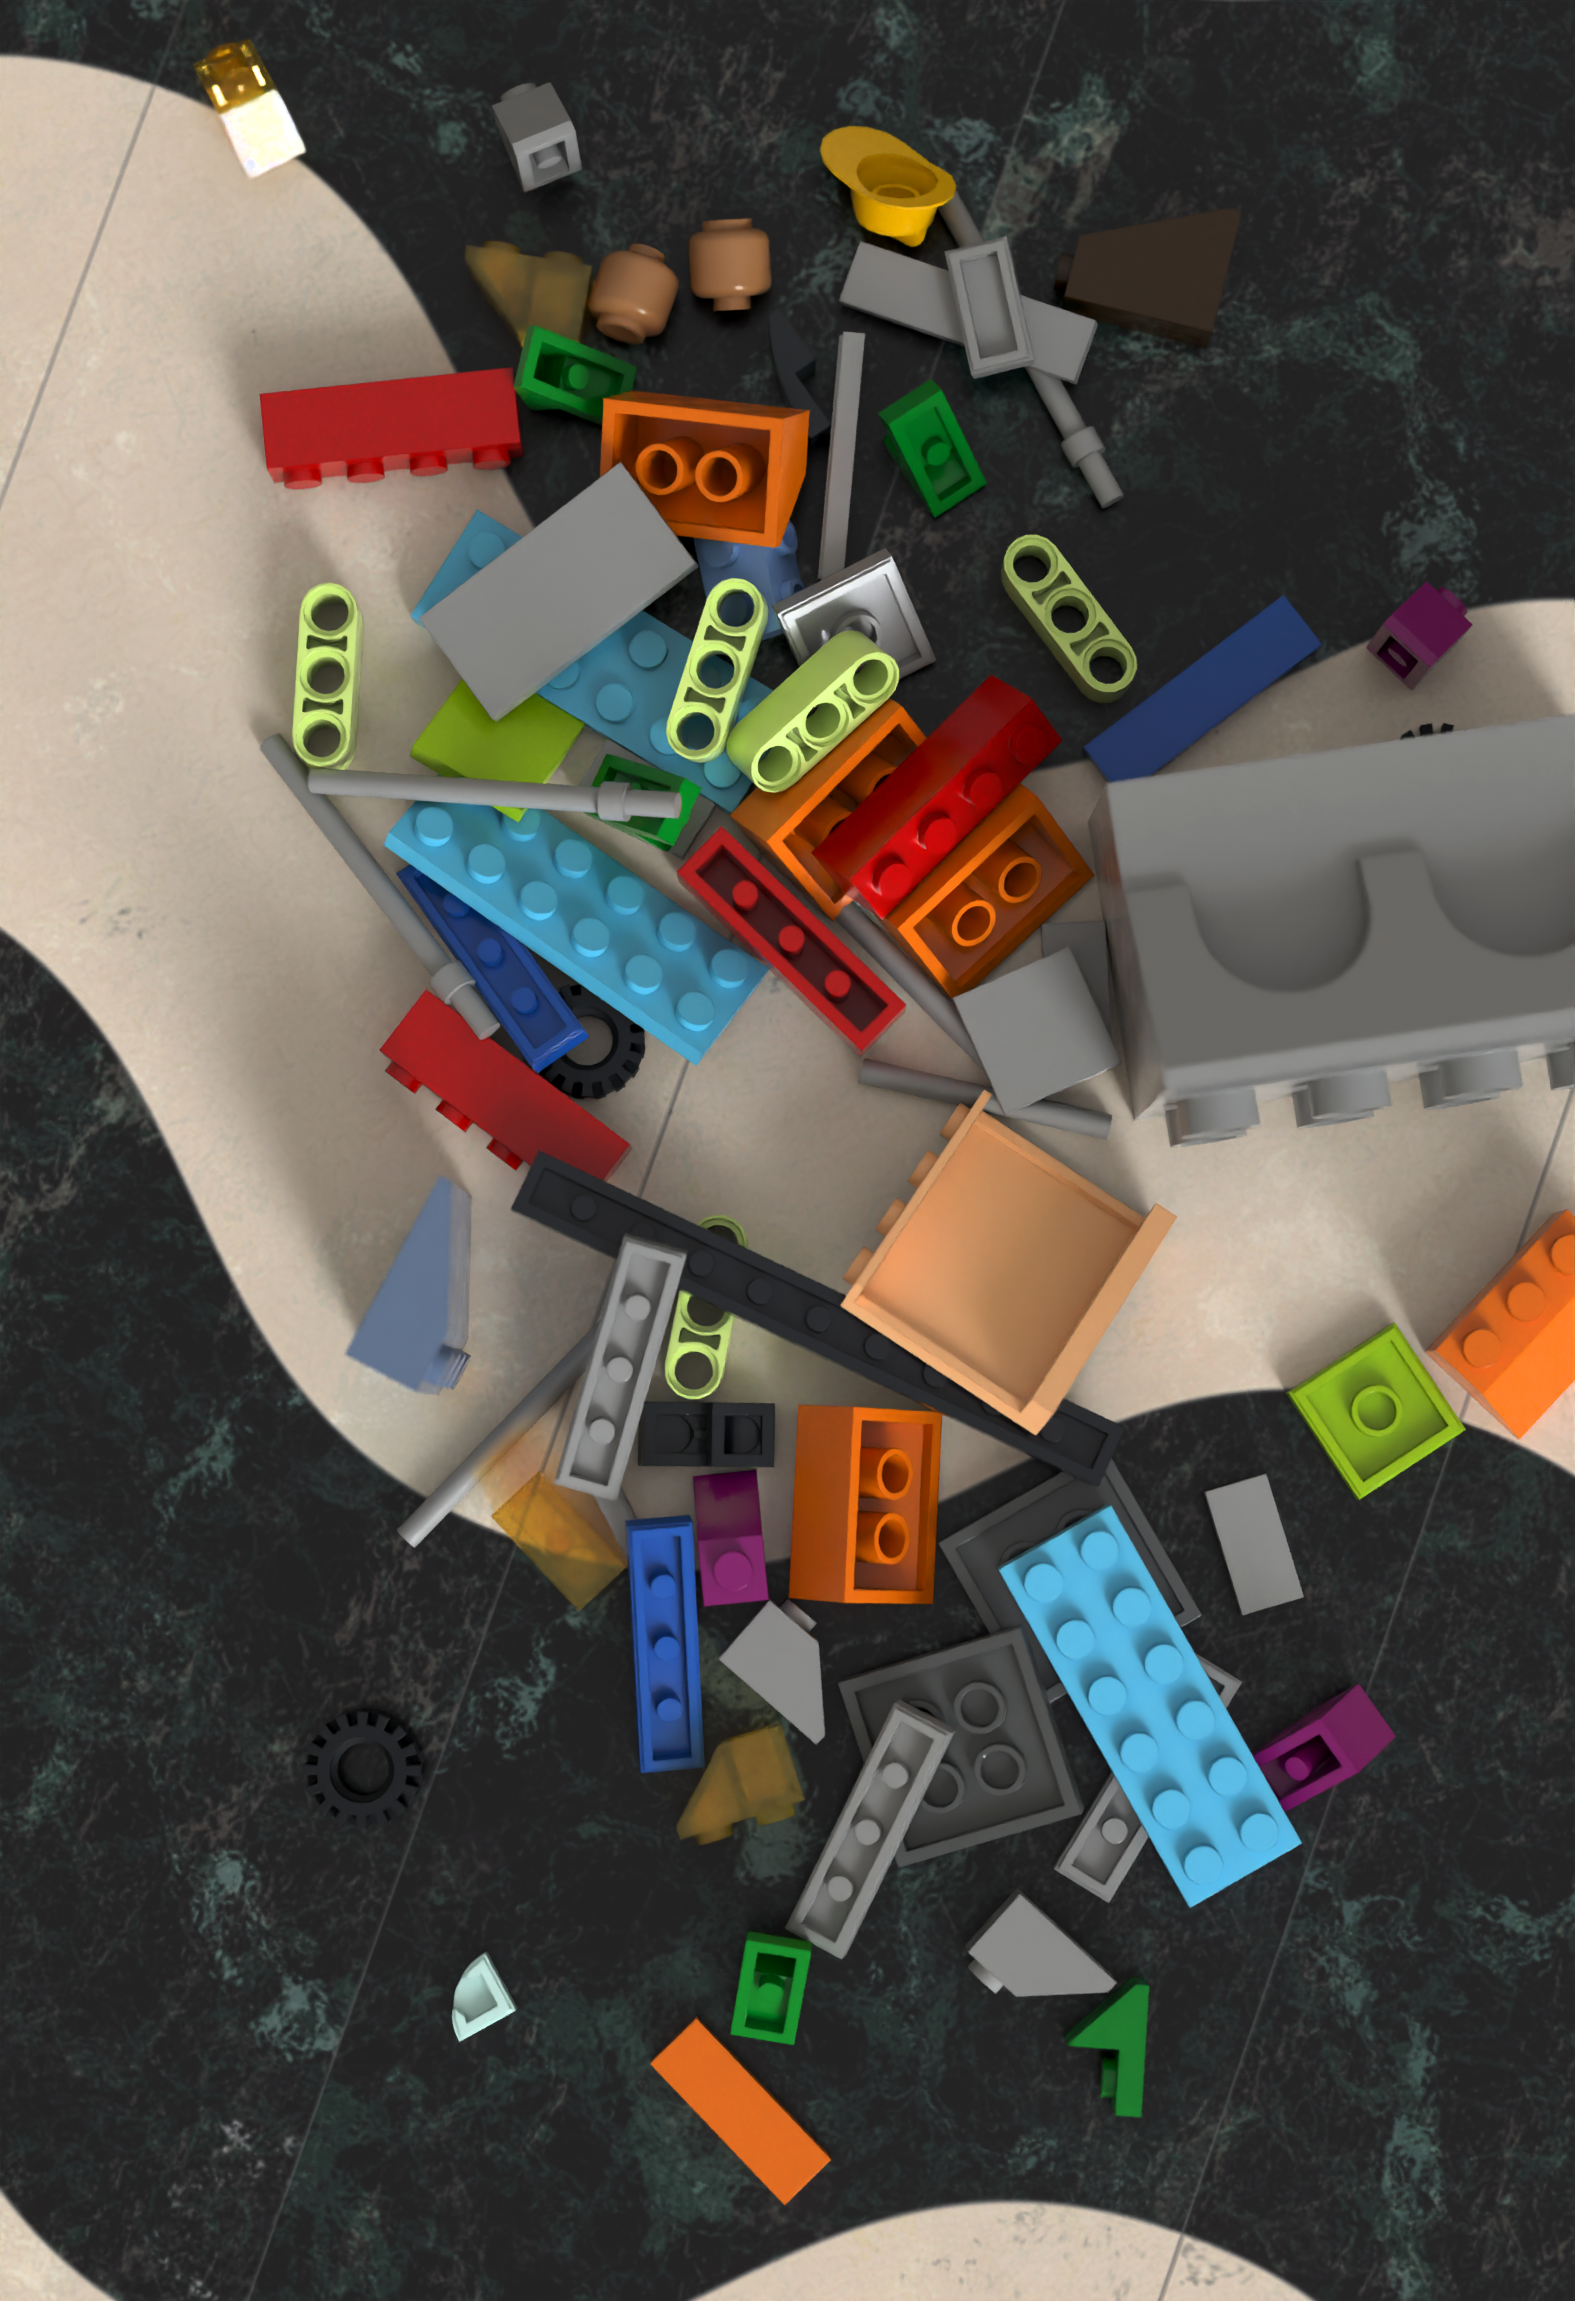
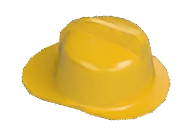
[819,126,957,247]

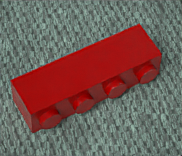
[259,367,524,490]
[811,675,1063,920]
[677,826,906,1058]
[379,989,632,1182]

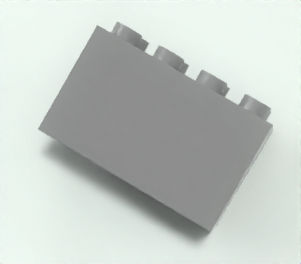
[1088,714,1575,1147]

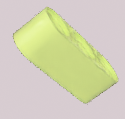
[1001,534,1137,703]
[666,578,769,763]
[292,583,364,770]
[726,630,899,793]
[665,1215,748,1400]

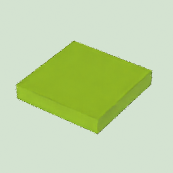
[410,678,585,822]
[1286,1322,1466,1500]

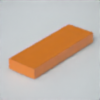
[650,2016,831,2205]

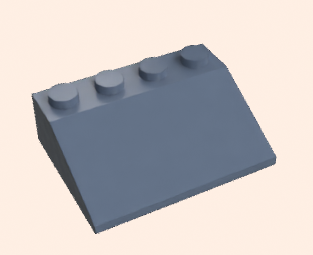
[345,1176,472,1395]

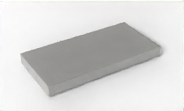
[419,462,699,721]

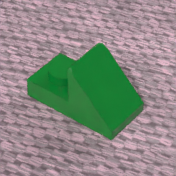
[513,325,637,426]
[878,379,987,518]
[583,753,702,851]
[730,1931,812,2045]
[1064,1977,1149,2117]

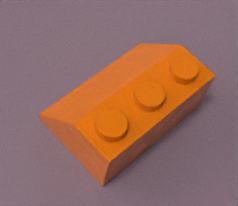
[600,390,810,548]
[729,698,926,921]
[874,783,1094,1000]
[1424,1209,1575,1439]
[789,1404,942,1604]

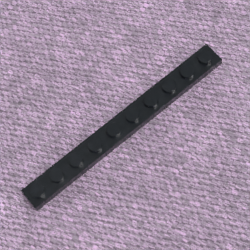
[511,1150,1125,1487]

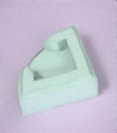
[452,1951,517,2042]

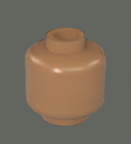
[687,218,772,311]
[588,244,679,344]

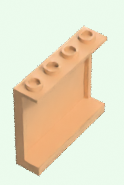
[840,1089,1177,1436]

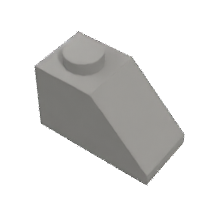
[492,82,582,193]
[719,1598,825,1745]
[965,1888,1117,1997]

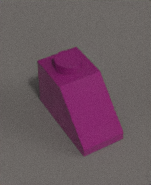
[1366,581,1473,691]
[693,1470,769,1606]
[1251,1683,1396,1812]

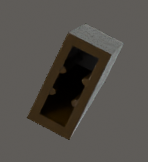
[1053,208,1242,348]

